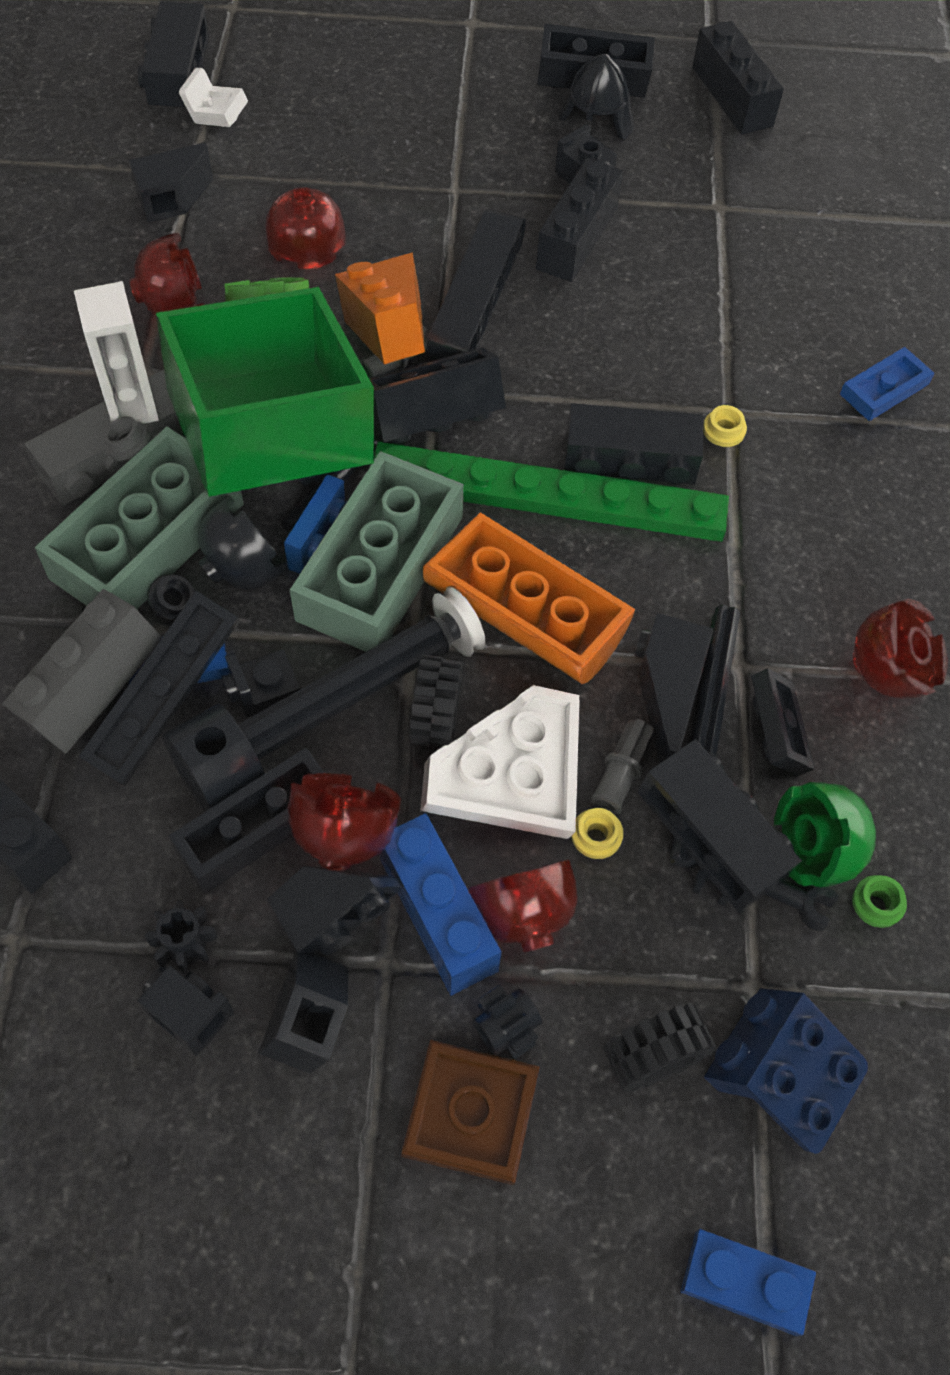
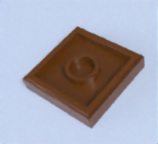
[401,1040,540,1185]

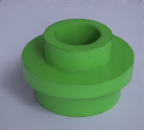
[852,875,907,928]

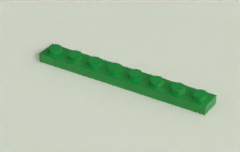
[374,442,729,542]

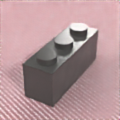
[2,589,162,754]

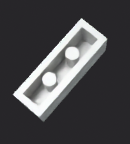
[74,281,159,424]

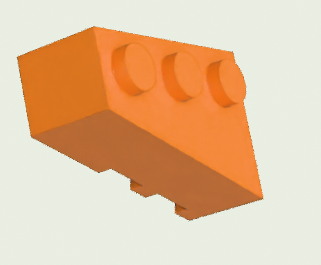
[335,252,425,364]

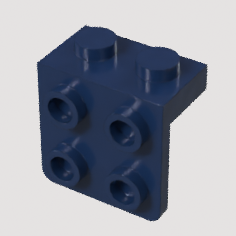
[704,988,868,1154]

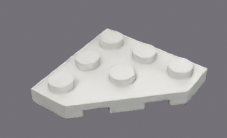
[420,685,580,839]

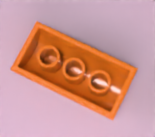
[423,512,635,684]

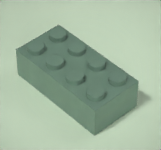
[34,426,244,609]
[290,451,464,652]

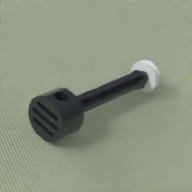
[162,587,486,812]

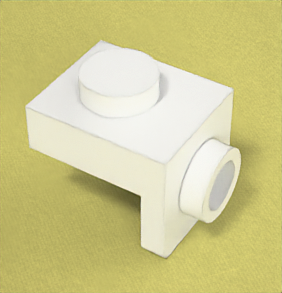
[179,68,248,127]

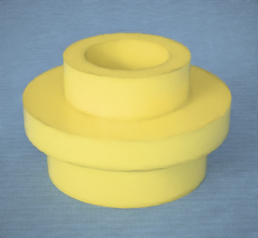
[703,405,747,447]
[571,808,623,859]

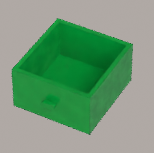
[156,287,374,497]

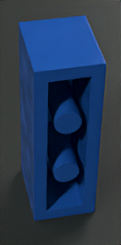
[378,814,502,996]

